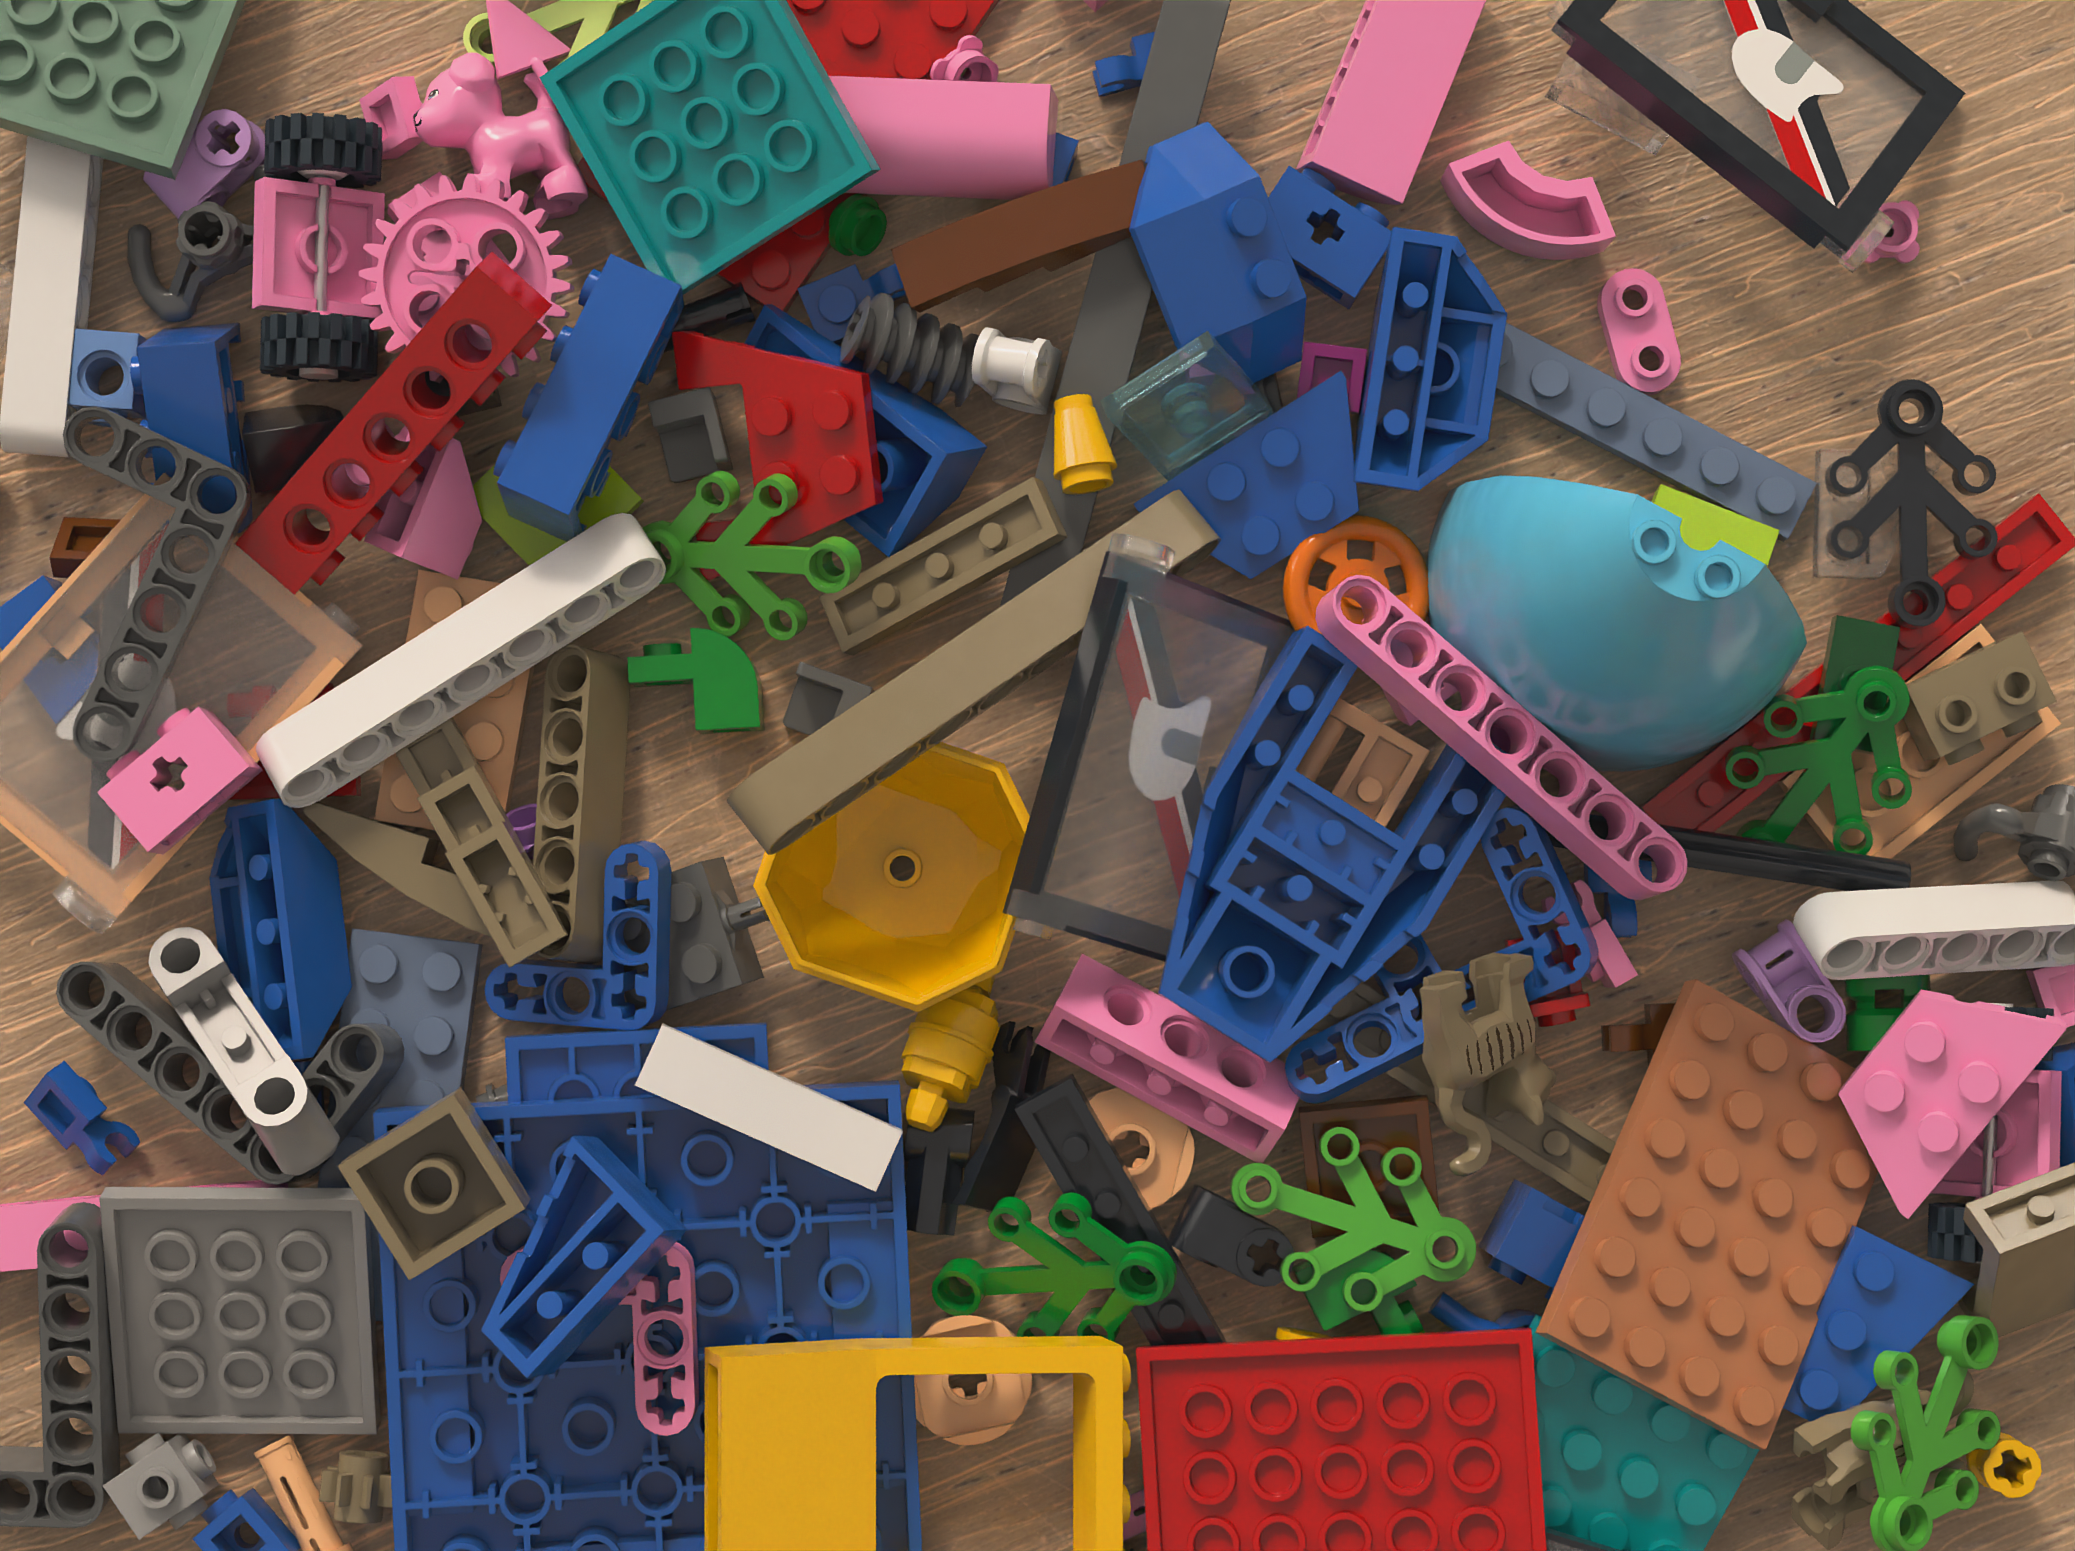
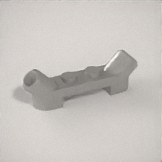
[148,927,340,1176]

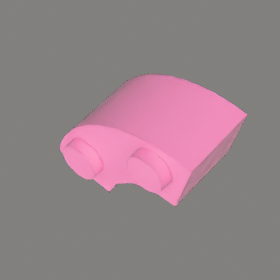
[1440,141,1616,260]

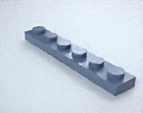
[1496,323,1817,542]

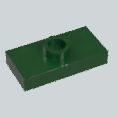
[1810,615,1900,755]

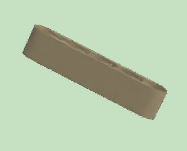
[533,644,631,964]

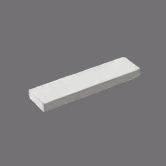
[635,1024,903,1192]

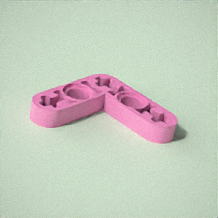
[500,1242,699,1436]

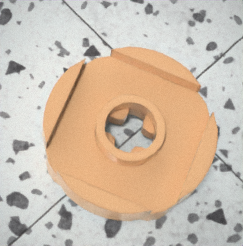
[1089,1087,1195,1210]
[914,1313,1032,1445]

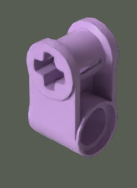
[143,109,265,219]
[1732,919,1846,1043]

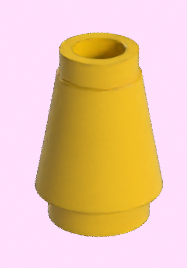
[1053,394,1117,495]

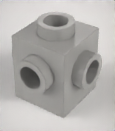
[103,1432,219,1540]

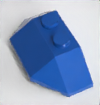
[1129,122,1307,386]
[1353,227,1507,492]
[209,799,352,1060]

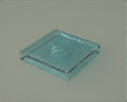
[1100,331,1274,481]

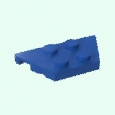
[1134,370,1359,579]

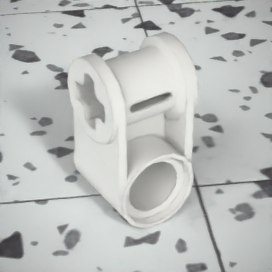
[972,327,1062,415]

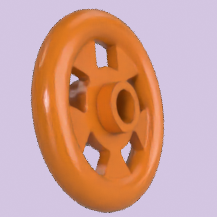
[1283,515,1429,634]

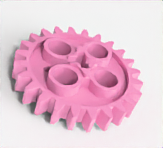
[359,173,574,383]

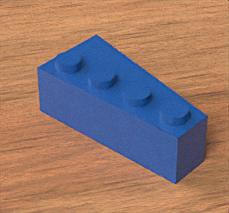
[493,253,684,542]

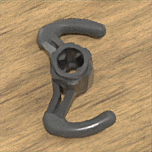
[127,164,266,323]
[1953,784,2075,881]

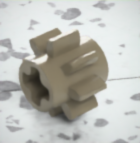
[319,1450,392,1524]

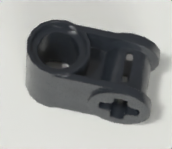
[1168,1184,1294,1287]

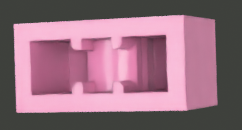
[97,707,263,855]

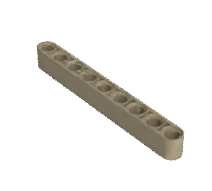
[727,490,1221,855]

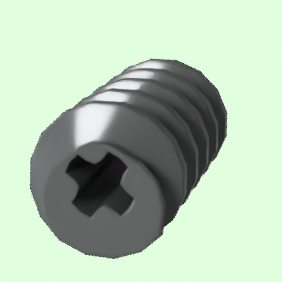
[840,292,979,407]

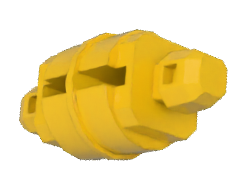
[901,975,1000,1132]

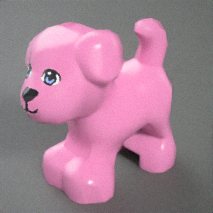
[413,53,589,220]

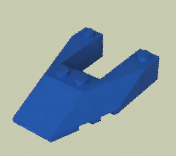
[1158,626,1509,1063]

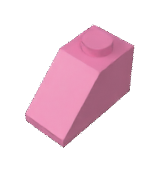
[364,433,482,580]

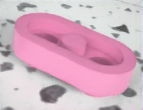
[1597,268,1681,396]

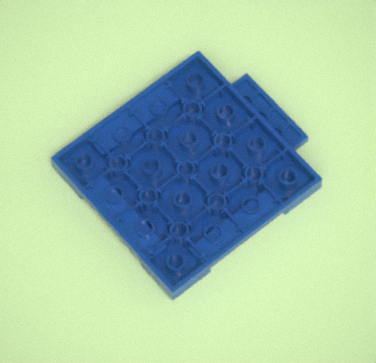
[373,1022,922,1551]

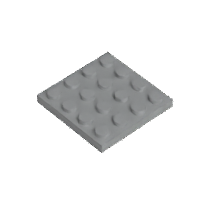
[99,1187,381,1435]

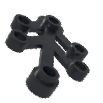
[1825,379,1998,629]

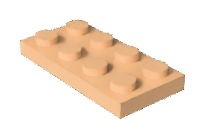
[374,570,535,830]
[1777,624,2061,859]

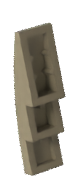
[396,717,568,968]
[302,802,492,937]

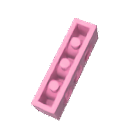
[1035,954,1309,1163]

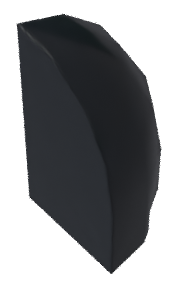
[242,404,344,494]

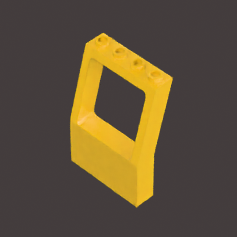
[704,1336,1131,1551]

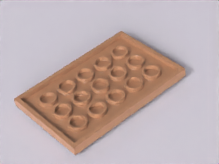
[1535,979,1878,1450]

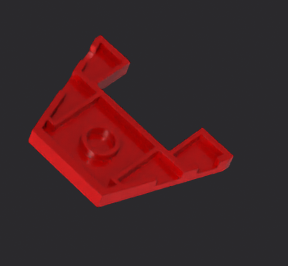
[672,331,883,580]

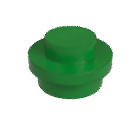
[829,193,887,256]

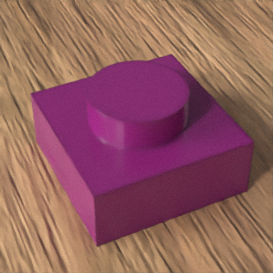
[1296,341,1367,415]

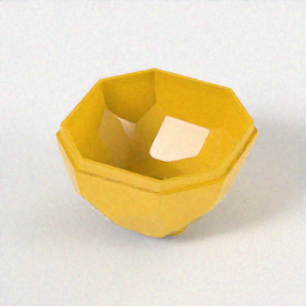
[753,742,1030,1012]

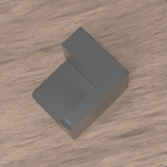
[648,387,733,483]
[783,662,875,735]

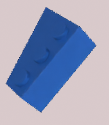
[130,323,253,537]

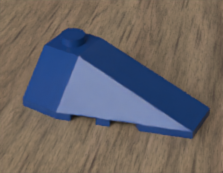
[744,304,987,557]

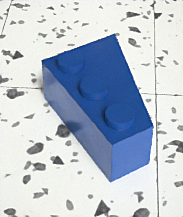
[481,1136,688,1378]
[1479,1179,1585,1300]
[1783,1225,1974,1421]

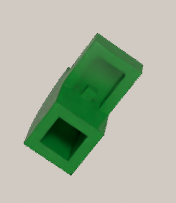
[627,628,765,734]
[1292,1248,1425,1335]

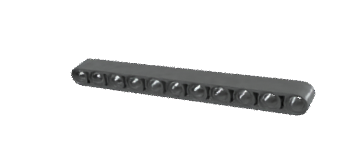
[1000,0,1231,607]

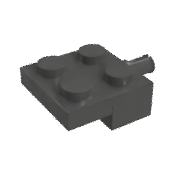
[623,856,770,1011]

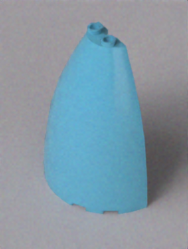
[1426,475,1807,772]

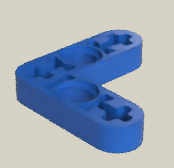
[1420,805,1599,1012]
[484,841,672,1030]
[1285,934,1442,1104]

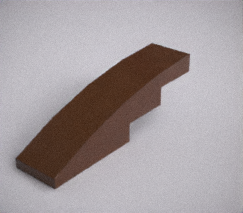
[891,159,1146,313]

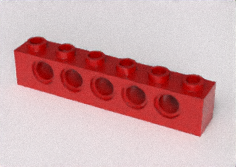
[234,252,552,595]

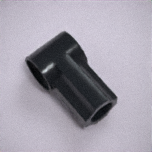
[904,1107,975,1236]

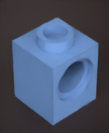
[68,329,148,427]

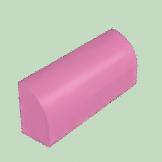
[1296,0,1486,205]
[829,76,1058,200]

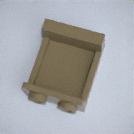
[1957,1162,2075,1338]

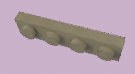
[819,477,1068,655]

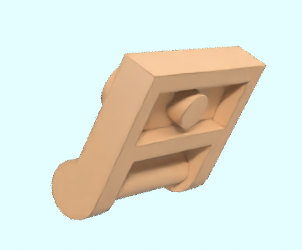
[1295,698,1430,827]

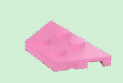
[1839,989,2067,1219]

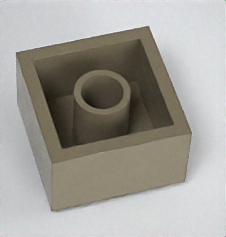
[338,1087,531,1280]

